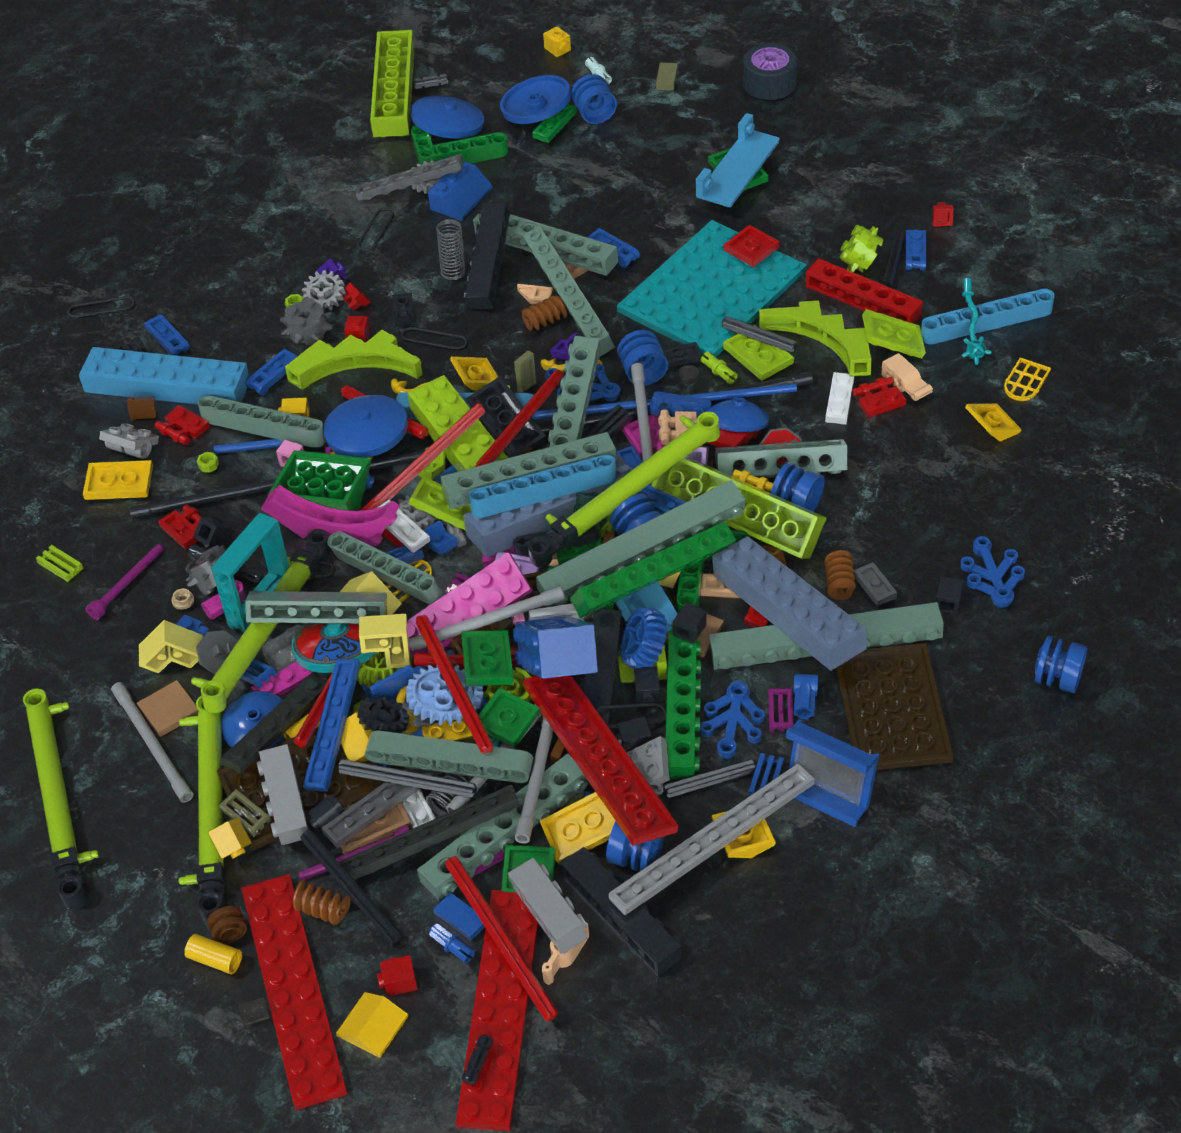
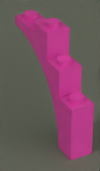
[261,485,400,548]

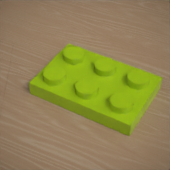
[862,309,926,359]
[723,325,794,381]
[408,476,471,531]

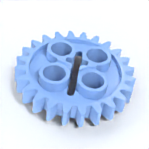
[406,665,483,725]

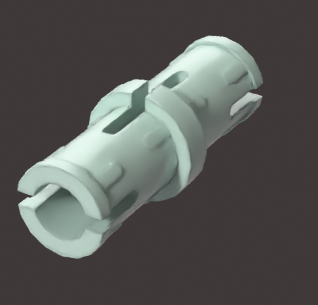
[585,57,612,85]

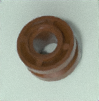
[207,906,247,944]

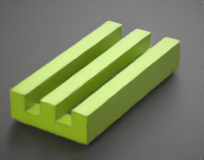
[36,545,83,582]

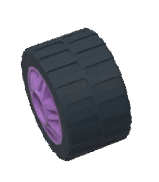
[743,43,798,100]

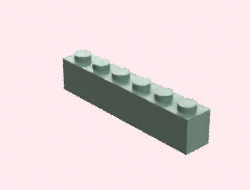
[246,591,387,624]

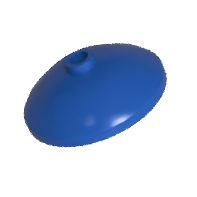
[707,398,769,432]
[221,691,285,748]

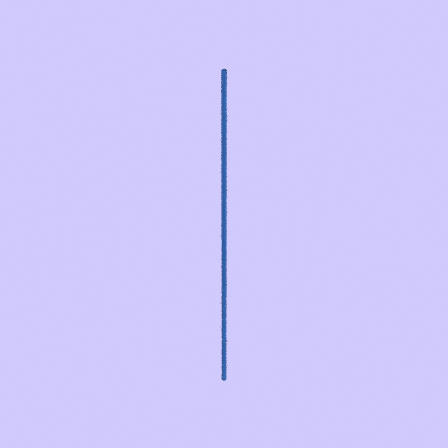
[214,383,797,454]

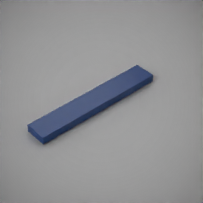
[303,659,361,791]

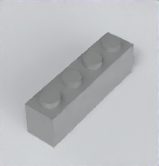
[257,744,309,845]
[508,858,588,955]

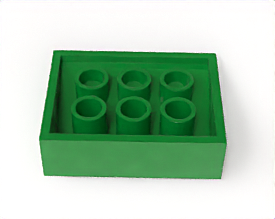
[268,450,371,511]

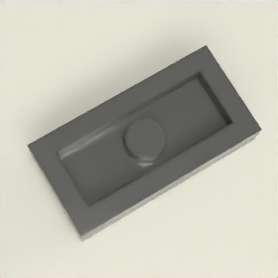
[854,562,897,607]

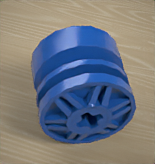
[571,74,617,124]
[617,330,669,385]
[771,462,825,512]
[609,494,662,535]
[1035,635,1088,693]
[606,821,664,871]

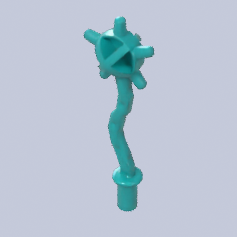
[962,278,992,365]

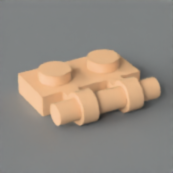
[658,410,697,445]

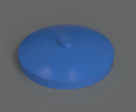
[500,75,571,124]
[411,96,484,139]
[323,395,408,458]

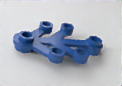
[545,359,620,402]
[960,536,1025,607]
[700,681,765,760]

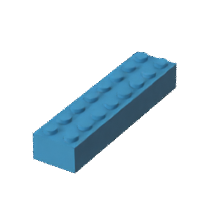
[79,347,249,405]

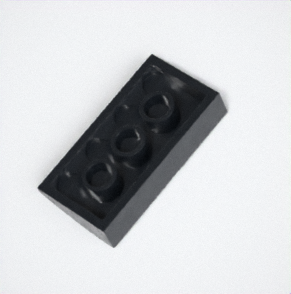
[466,376,548,458]

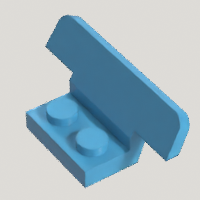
[615,582,677,631]

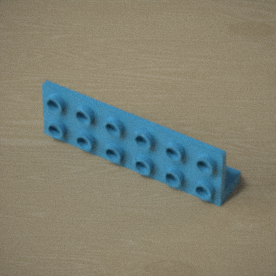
[696,113,779,207]

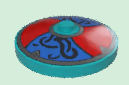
[292,623,377,673]

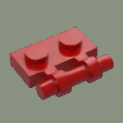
[852,377,906,418]
[155,405,210,445]
[158,505,202,550]

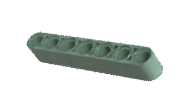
[198,396,326,448]
[327,531,444,604]
[365,731,533,783]

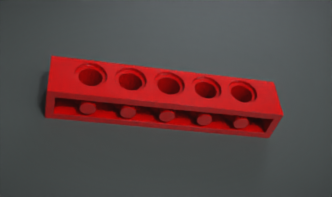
[806,258,923,324]

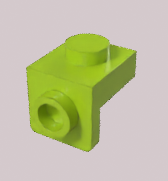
[417,447,446,480]

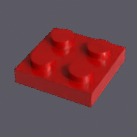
[724,225,779,267]

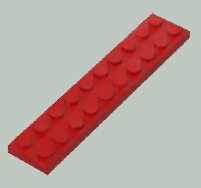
[523,675,678,846]
[241,874,347,1110]
[456,890,539,1131]

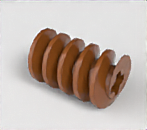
[522,295,567,331]
[824,550,856,600]
[293,879,350,925]

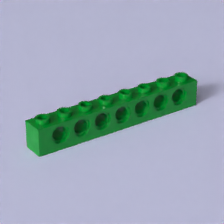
[570,521,736,618]
[666,613,701,780]

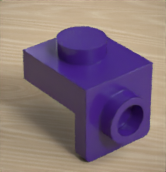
[314,258,349,283]
[550,333,579,360]

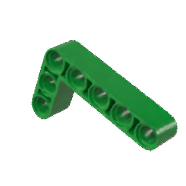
[411,125,508,165]
[677,530,749,613]

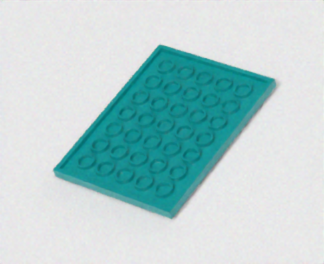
[617,220,807,357]

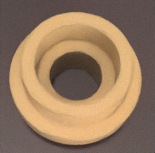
[172,589,194,610]

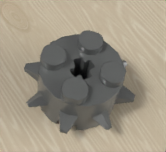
[280,298,332,346]
[185,545,238,595]

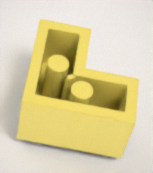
[340,571,402,615]
[359,614,410,668]
[139,620,203,673]

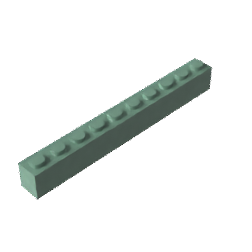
[536,480,746,607]
[709,602,944,670]

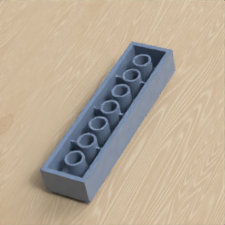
[463,454,633,558]
[712,536,867,671]

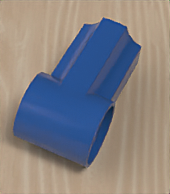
[793,674,818,719]

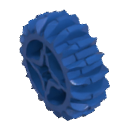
[620,607,668,668]

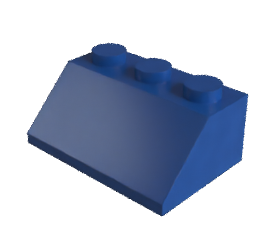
[428,161,493,221]

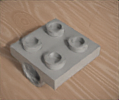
[99,424,159,459]
[627,736,669,796]

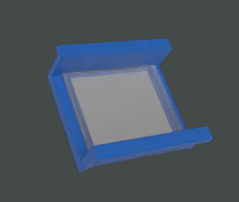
[786,719,880,827]

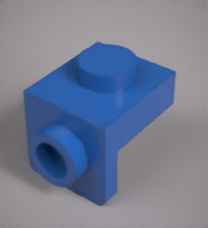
[423,520,459,555]

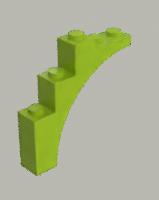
[759,301,871,376]
[285,330,422,390]

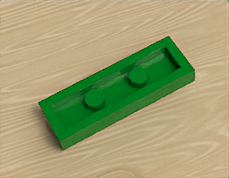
[532,104,577,143]

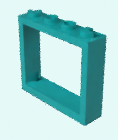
[211,513,290,632]

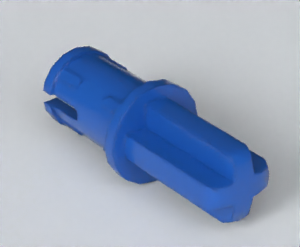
[429,923,475,964]

